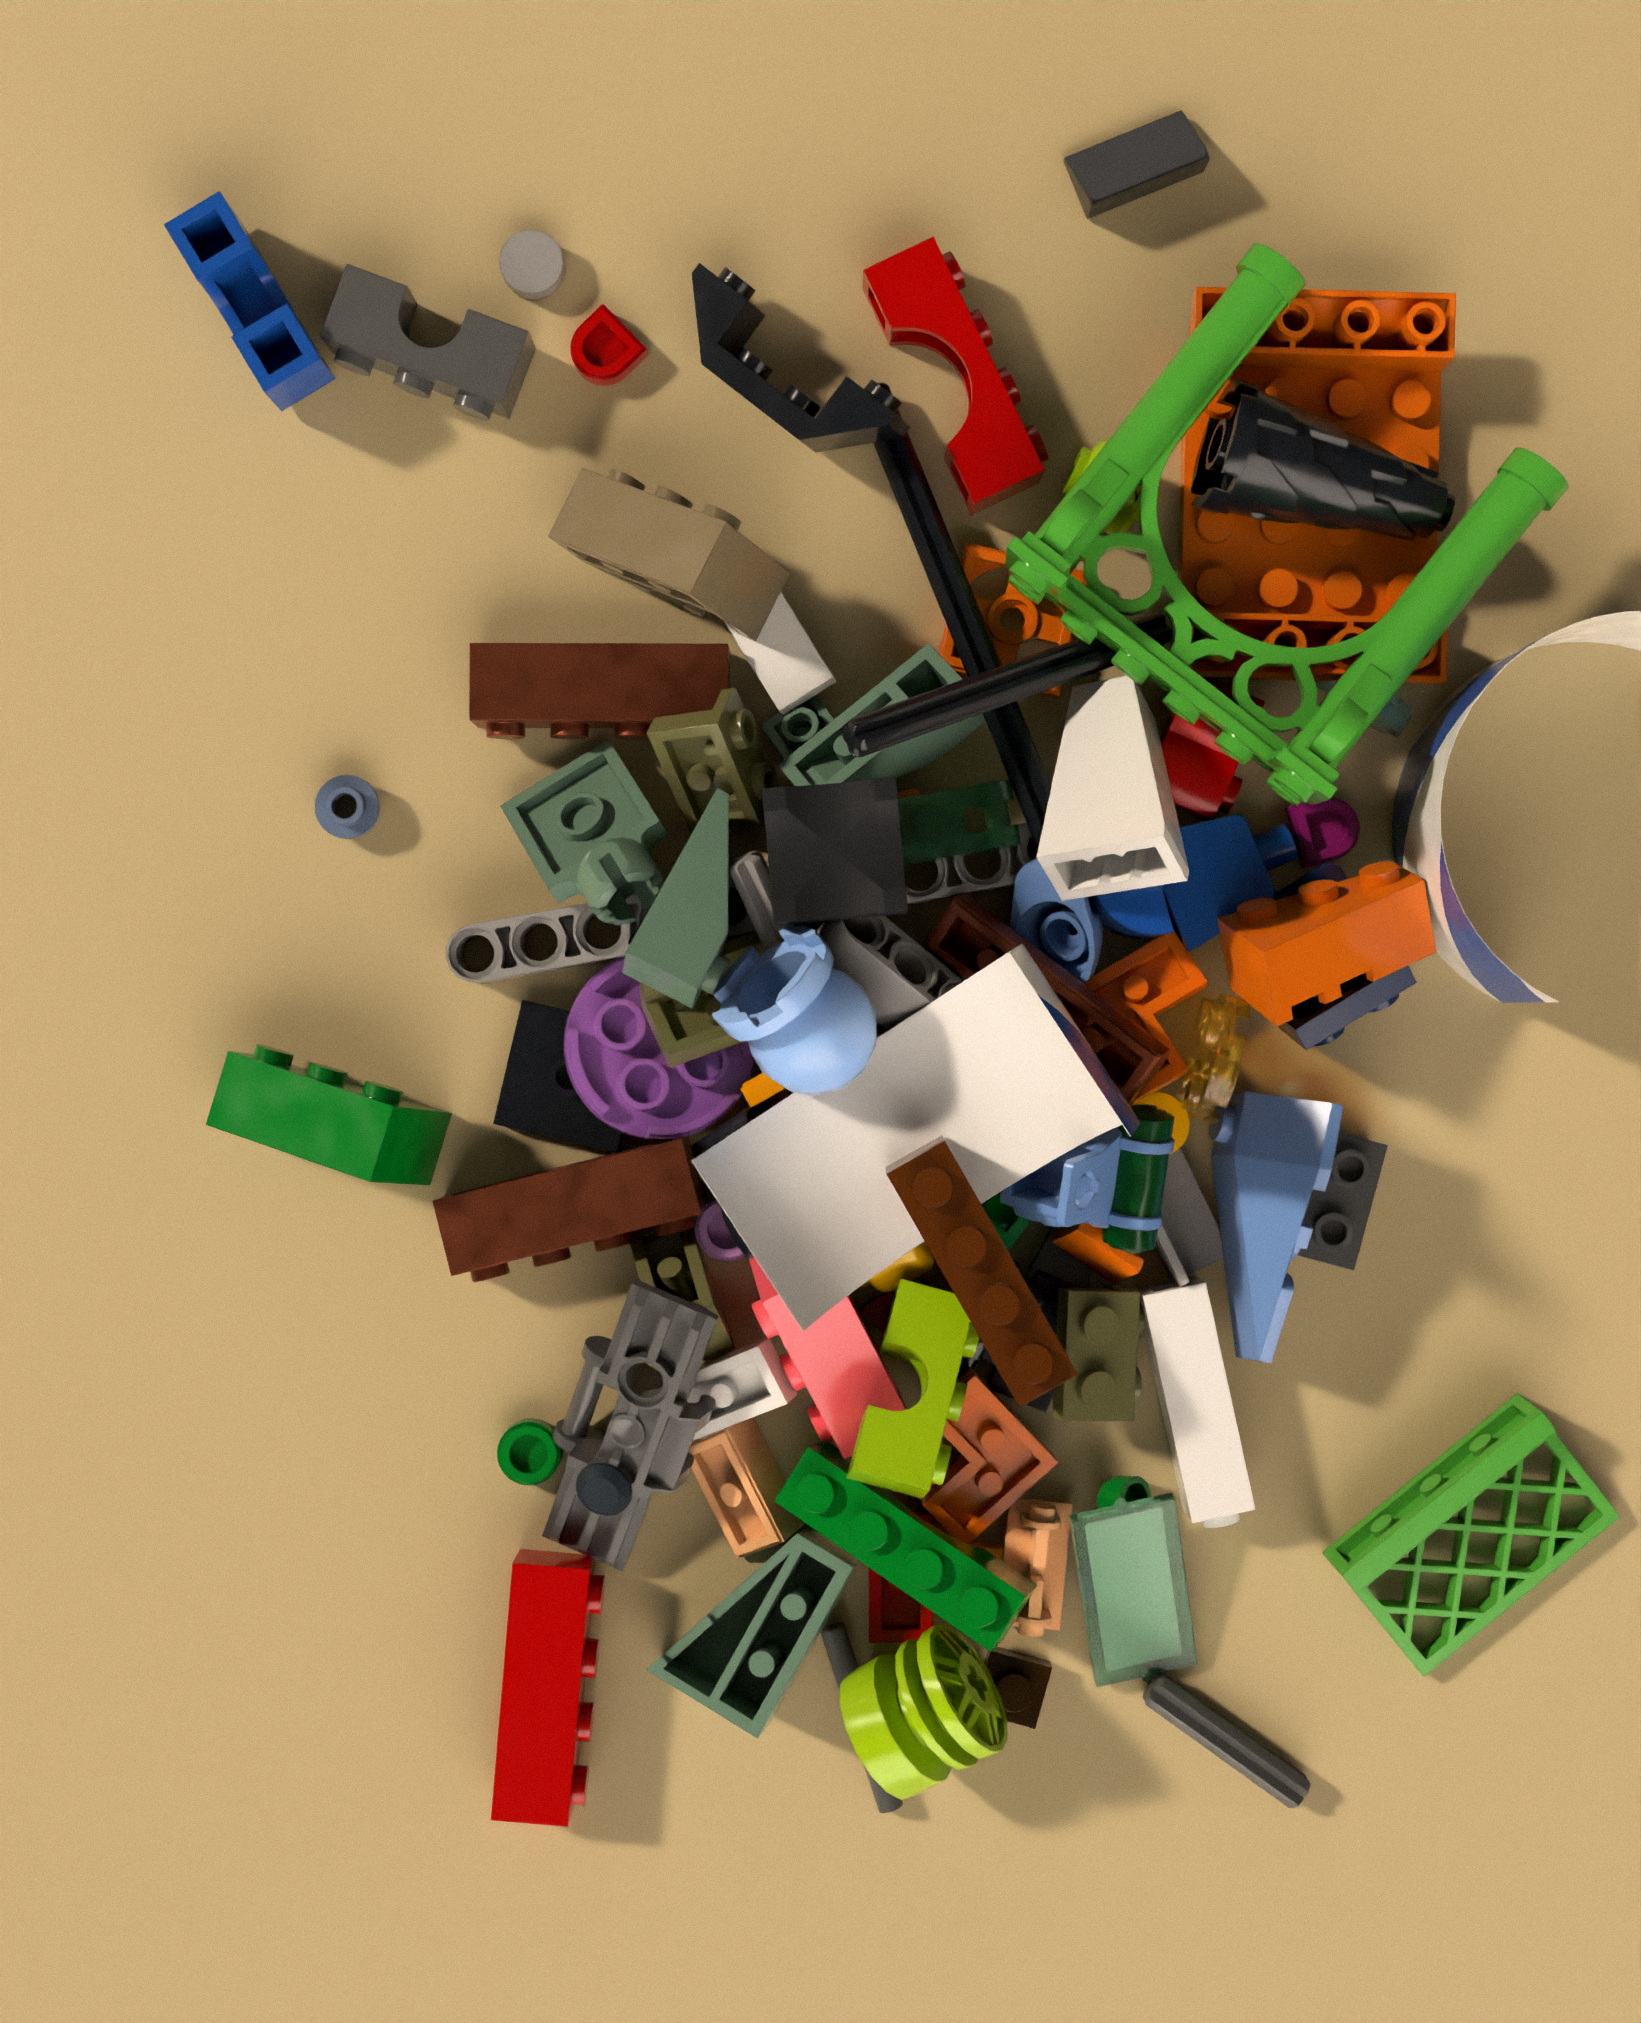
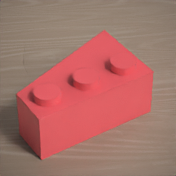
[749,1258,907,1460]

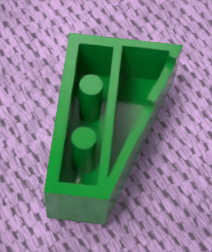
[206,1044,452,1185]

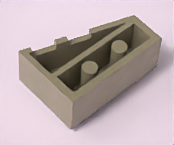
[548,468,790,642]

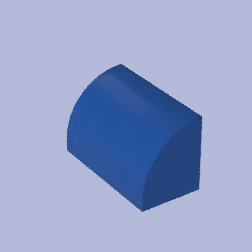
[1088,885,1174,938]

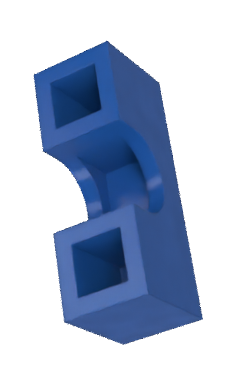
[164,191,336,412]

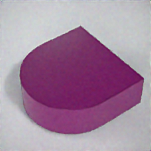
[1285,797,1360,869]

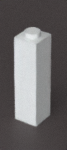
[1135,1276,1256,1528]

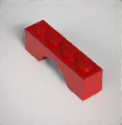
[862,236,1048,516]

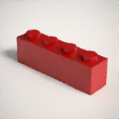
[491,1549,605,1827]

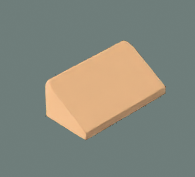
[688,1418,805,1559]

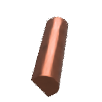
[924,893,1171,1104]

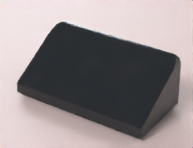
[1063,110,1210,219]

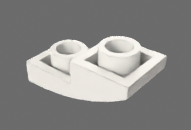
[724,590,837,715]

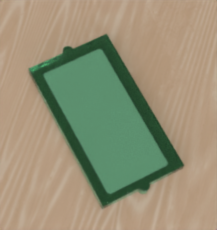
[1069,1492,1198,1687]

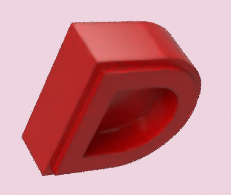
[570,304,649,386]

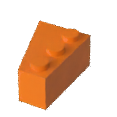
[1217,861,1436,1027]

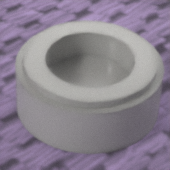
[499,230,565,300]

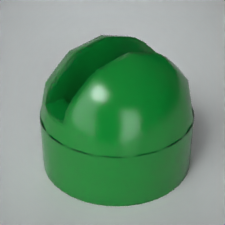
[1096,1475,1152,1517]

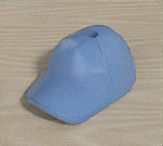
[1009,858,1103,984]

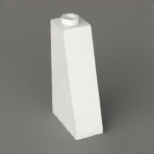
[1036,676,1189,901]

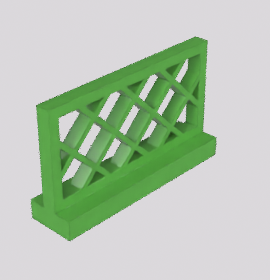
[1322,1393,1620,1677]

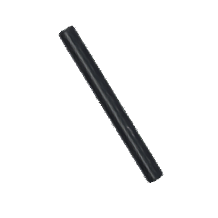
[842,612,1172,757]

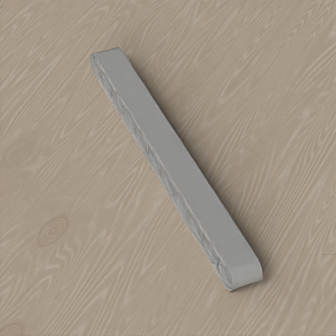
[446,822,1032,983]

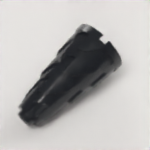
[1191,379,1455,541]

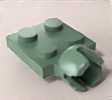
[500,739,669,925]

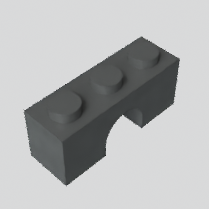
[320,264,536,420]

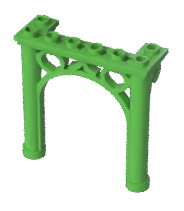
[1005,243,1569,806]

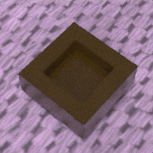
[984,1647,1052,1729]

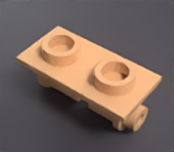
[1003,1498,1073,1637]

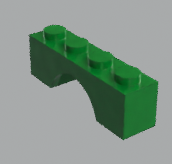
[774,1441,1037,1652]

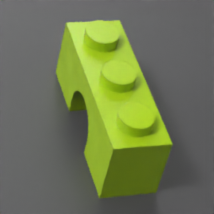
[847,1279,979,1499]

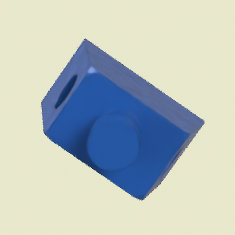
[1162,813,1298,952]

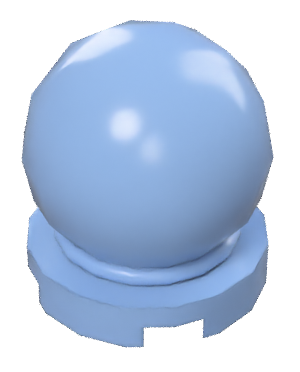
[712,925,877,1096]

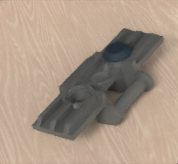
[542,1279,719,1571]

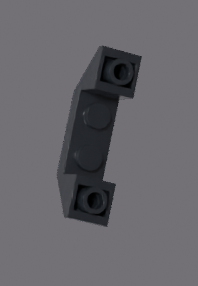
[692,263,911,453]

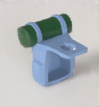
[1000,1104,1175,1254]

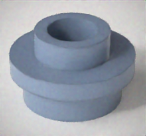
[315,775,380,839]

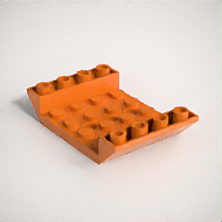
[1178,287,1456,684]

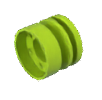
[840,1624,1008,1800]

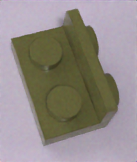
[647,688,778,834]

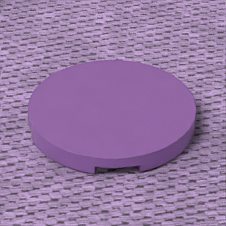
[564,956,754,1141]

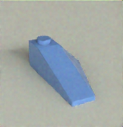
[1209,1091,1343,1363]

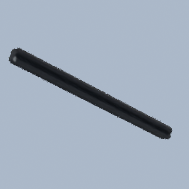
[873,382,1051,849]

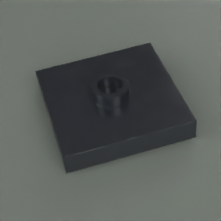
[493,1000,623,1153]

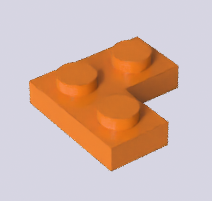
[1085,930,1208,1105]
[919,1367,1058,1544]

